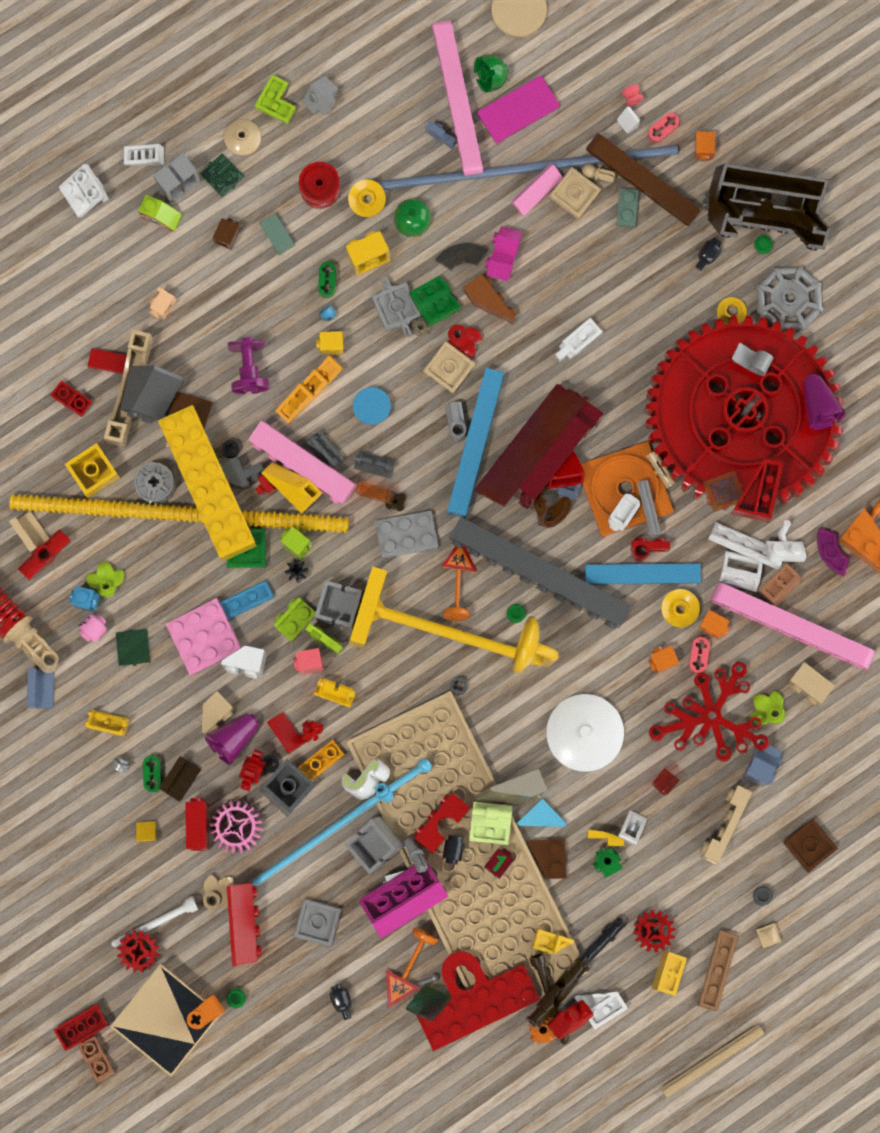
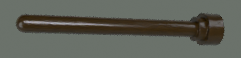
[529,953,568,1045]

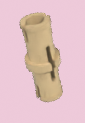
[646,451,676,489]

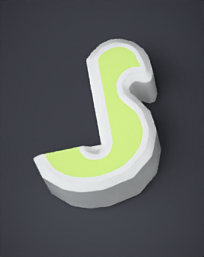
[342,759,390,800]

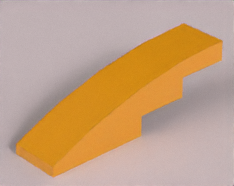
[275,356,344,424]

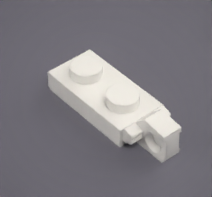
[555,318,603,363]

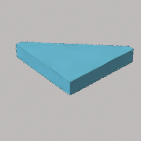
[516,799,567,827]

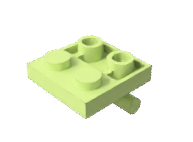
[469,802,513,846]

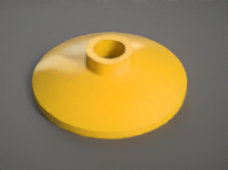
[348,180,386,217]
[661,589,700,628]

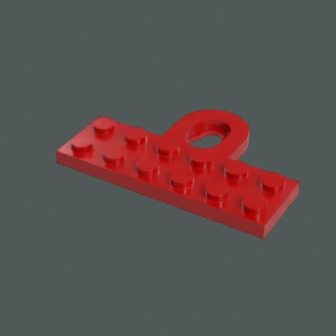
[416,951,540,1051]

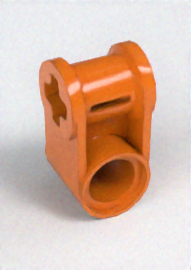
[187,994,226,1029]

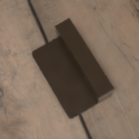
[159,756,201,802]

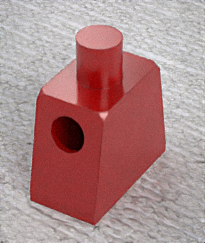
[547,450,585,489]

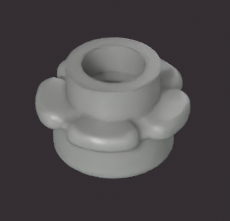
[112,756,130,773]

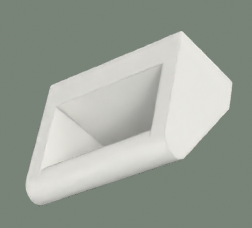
[719,550,763,592]

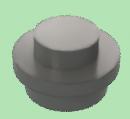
[753,886,773,906]

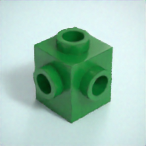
[592,847,623,879]

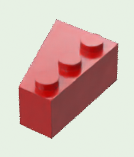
[731,458,783,523]

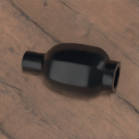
[695,237,722,271]
[329,983,352,1020]

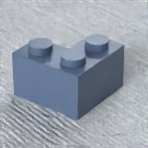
[742,741,783,787]

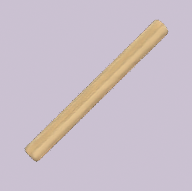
[661,1025,764,1098]

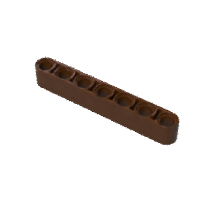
[585,133,700,226]

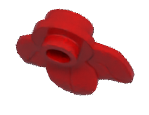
[448,324,483,358]

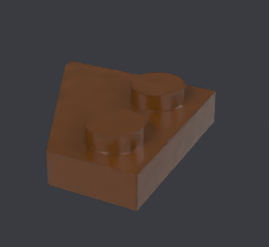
[527,839,566,879]

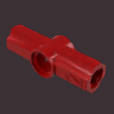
[18,529,71,581]

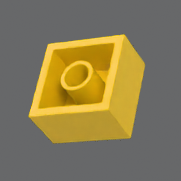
[346,231,390,276]
[65,443,120,499]

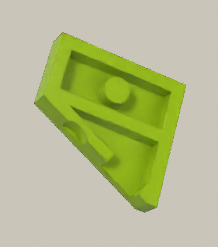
[305,623,343,655]

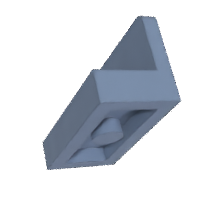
[27,668,54,709]

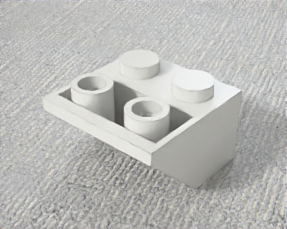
[221,646,267,679]

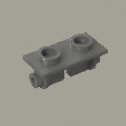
[306,430,344,468]
[354,451,395,479]

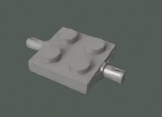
[371,276,421,337]

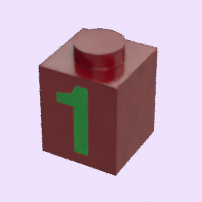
[484,848,513,879]

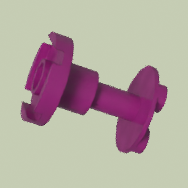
[227,337,269,395]

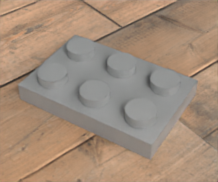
[375,511,438,559]

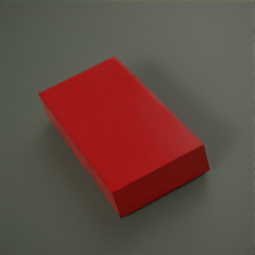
[87,348,127,375]

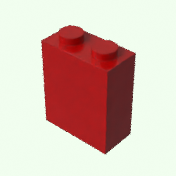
[185,798,209,851]

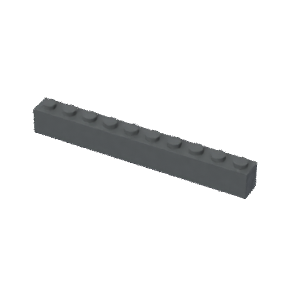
[450,517,631,629]

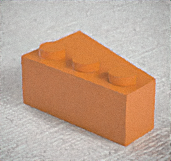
[838,508,880,574]

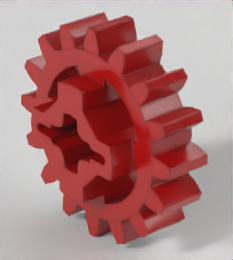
[239,749,265,792]
[633,910,676,953]
[117,929,160,973]

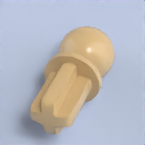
[582,163,616,182]

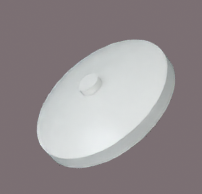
[546,694,624,772]

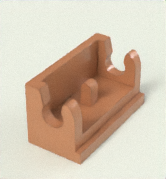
[760,563,801,607]

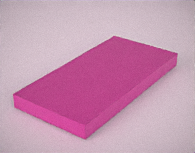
[477,75,560,144]

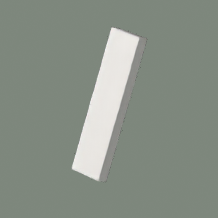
[708,522,782,570]

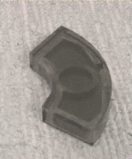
[435,243,488,271]

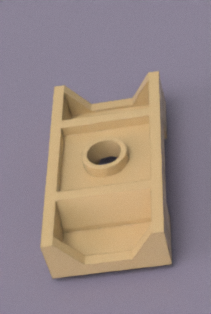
[700,785,752,865]

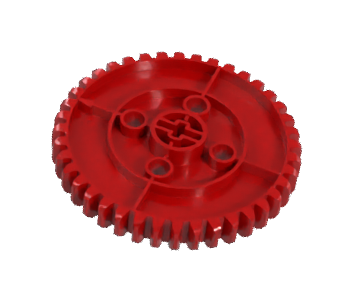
[644,315,844,510]

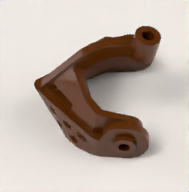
[534,486,572,528]

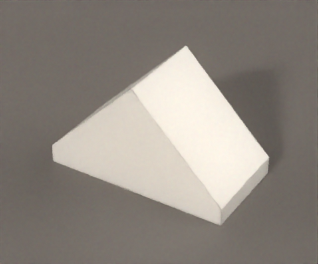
[618,811,647,846]

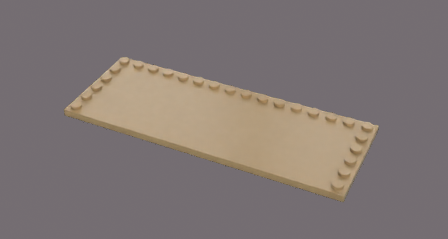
[346,691,589,997]

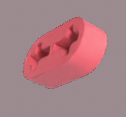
[648,113,679,143]
[689,637,710,674]

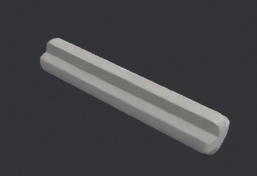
[637,480,661,536]

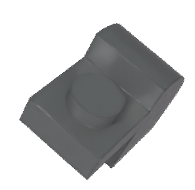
[220,457,264,490]

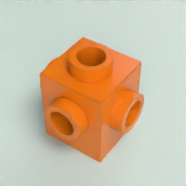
[528,1017,556,1044]

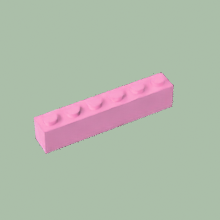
[248,421,357,505]

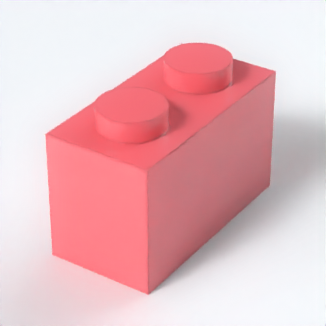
[293,648,324,676]

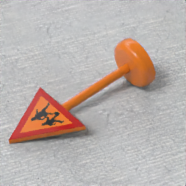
[441,546,477,621]
[386,927,438,1008]

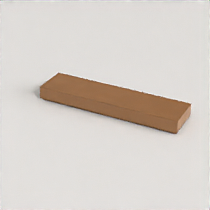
[698,930,739,1012]

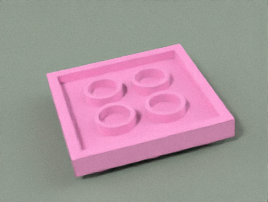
[166,598,241,676]

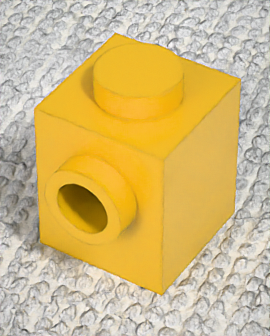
[316,331,344,355]

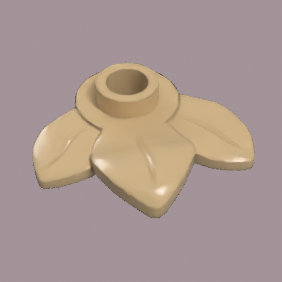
[203,875,234,910]

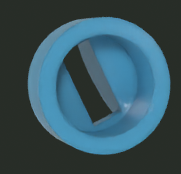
[319,305,336,321]

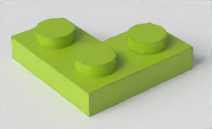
[254,75,296,125]

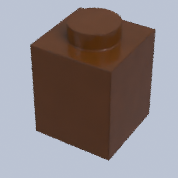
[213,218,240,250]

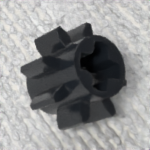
[285,559,309,583]

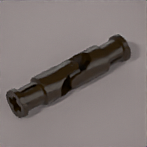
[526,958,589,1030]

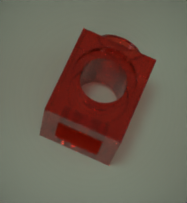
[651,768,680,797]

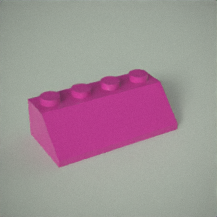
[358,859,448,938]

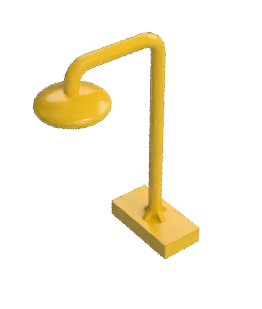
[349,566,559,673]

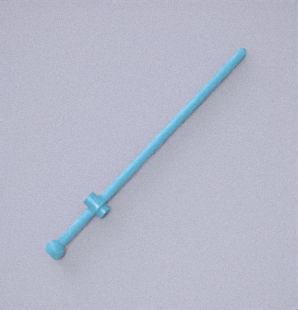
[251,758,432,886]

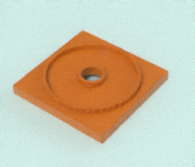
[581,441,674,538]

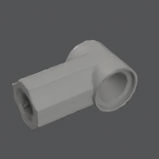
[445,402,466,442]

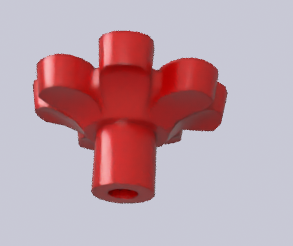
[301,721,323,743]

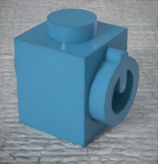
[69,586,100,612]

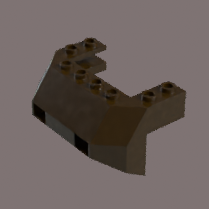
[708,163,831,251]

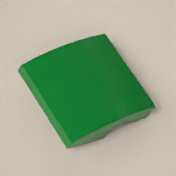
[409,276,461,327]

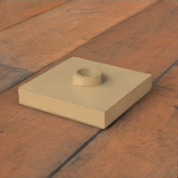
[549,167,602,220]
[423,341,476,394]

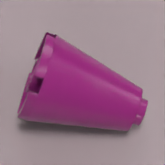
[803,374,846,430]
[205,713,259,765]

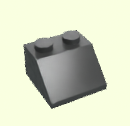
[259,759,316,817]

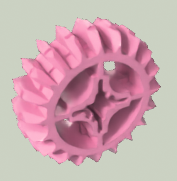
[210,801,263,854]

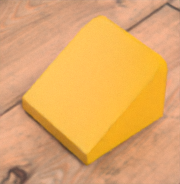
[136,821,157,842]

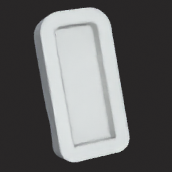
[608,494,640,531]

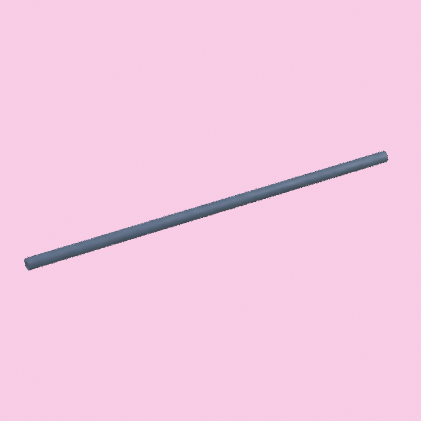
[377,145,678,190]

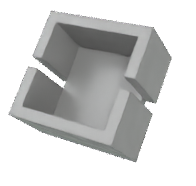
[153,153,200,204]
[315,580,363,631]
[345,817,404,875]

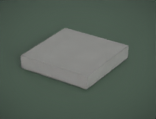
[293,899,342,947]

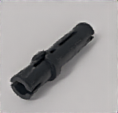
[578,917,626,966]

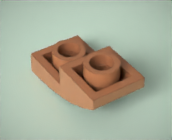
[78,1036,115,1083]

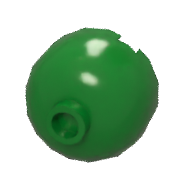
[474,54,508,93]
[394,198,431,237]

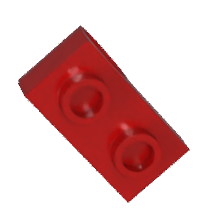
[630,538,670,562]

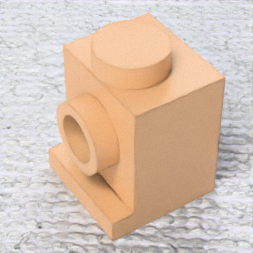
[149,287,177,320]

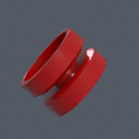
[299,162,341,209]

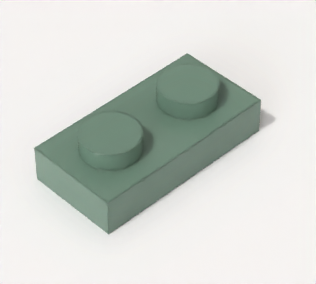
[616,188,639,228]

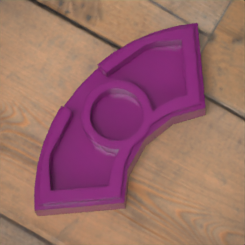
[817,528,850,577]

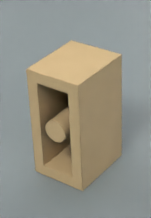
[788,662,835,706]

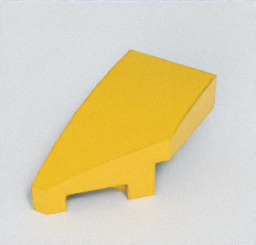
[587,830,624,847]
[531,929,574,954]

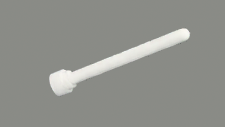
[111,896,199,947]

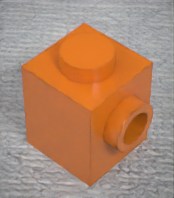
[648,645,679,674]

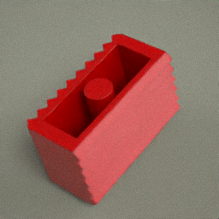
[548,1000,594,1039]

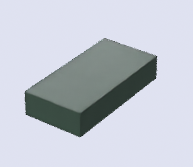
[259,213,295,255]

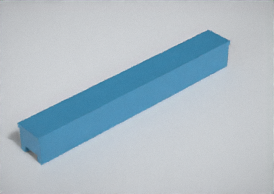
[447,367,504,519]

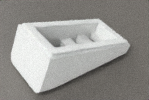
[124,144,164,166]

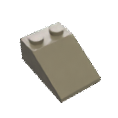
[474,769,548,806]

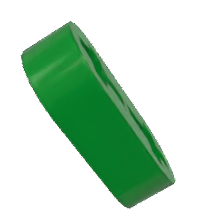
[318,261,337,298]
[143,755,162,793]

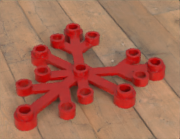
[649,662,769,762]

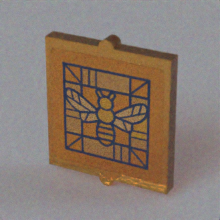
[703,471,743,512]

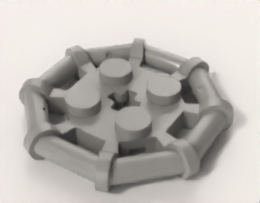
[755,266,824,331]

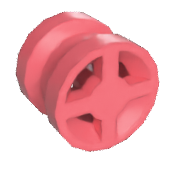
[621,84,644,107]

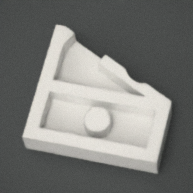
[574,992,628,1030]

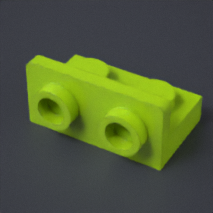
[274,597,316,642]

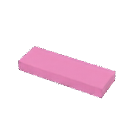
[511,163,563,216]

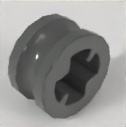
[450,677,468,696]

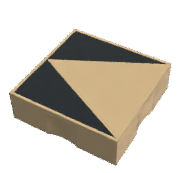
[110,964,224,1077]

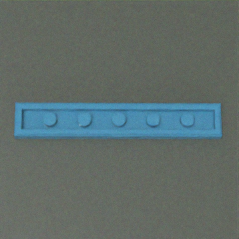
[585,564,701,585]

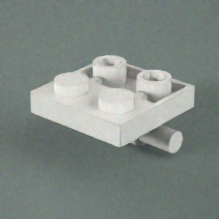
[59,164,109,217]

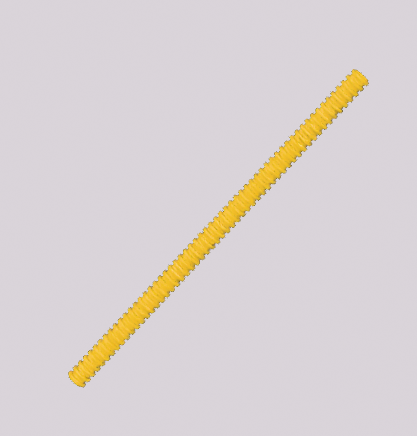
[9,493,349,534]

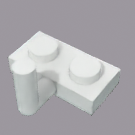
[764,520,807,562]

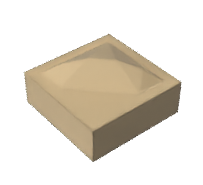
[756,923,782,948]

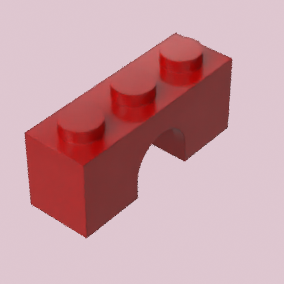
[415,793,470,854]

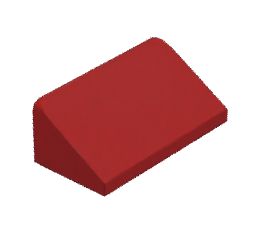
[267,712,305,755]

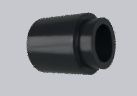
[442,835,465,865]

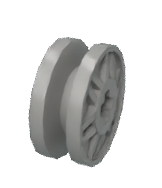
[134,462,176,504]

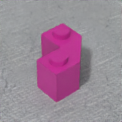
[485,226,522,281]

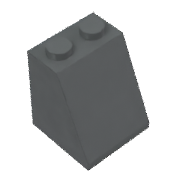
[120,365,183,424]

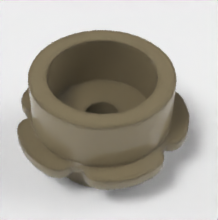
[412,318,431,337]

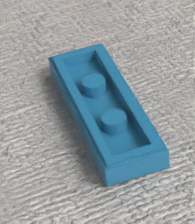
[220,580,274,620]

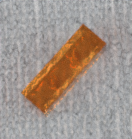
[355,481,394,505]

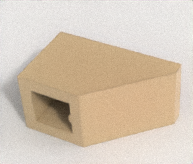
[202,691,235,735]

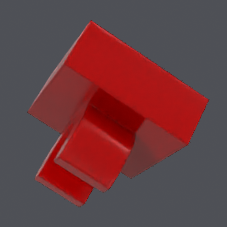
[255,474,279,495]

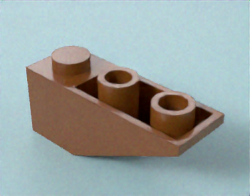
[463,274,516,324]

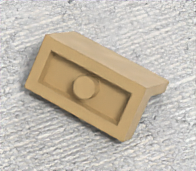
[9,512,49,554]

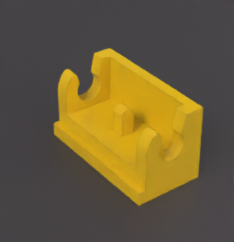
[84,710,129,737]
[651,951,687,996]

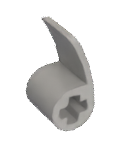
[732,343,773,376]

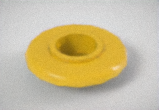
[717,297,747,325]

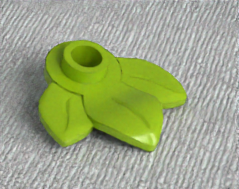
[86,561,124,598]
[749,691,786,725]

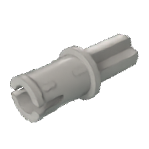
[404,838,428,873]

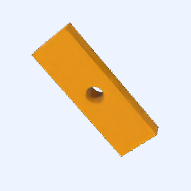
[297,739,345,781]

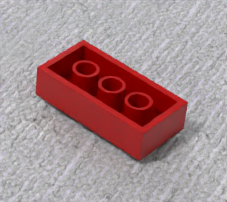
[54,1004,110,1051]

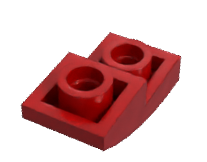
[50,380,92,417]

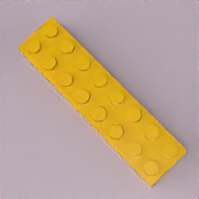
[158,405,257,562]

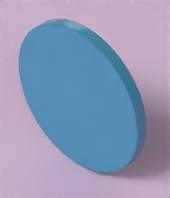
[353,387,391,425]

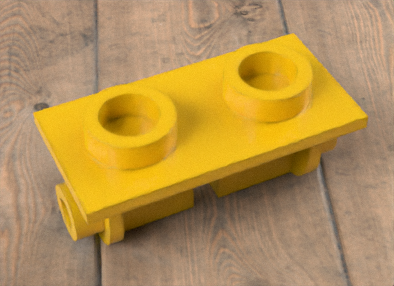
[314,678,356,708]

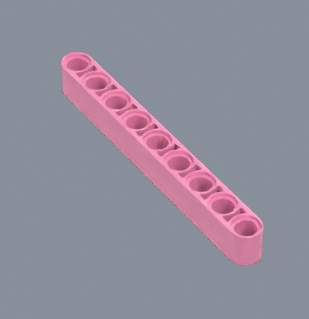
[432,19,483,177]
[710,582,875,670]

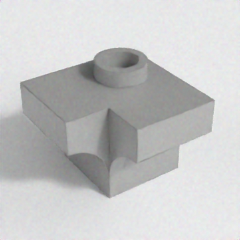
[302,76,338,115]

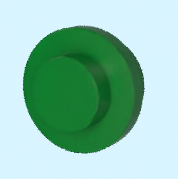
[754,235,773,254]
[506,604,526,623]
[226,988,246,1008]

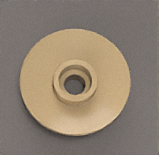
[224,119,261,156]

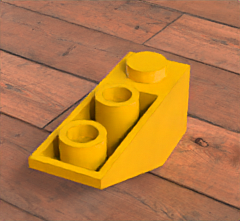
[262,462,322,514]

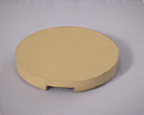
[491,0,547,38]

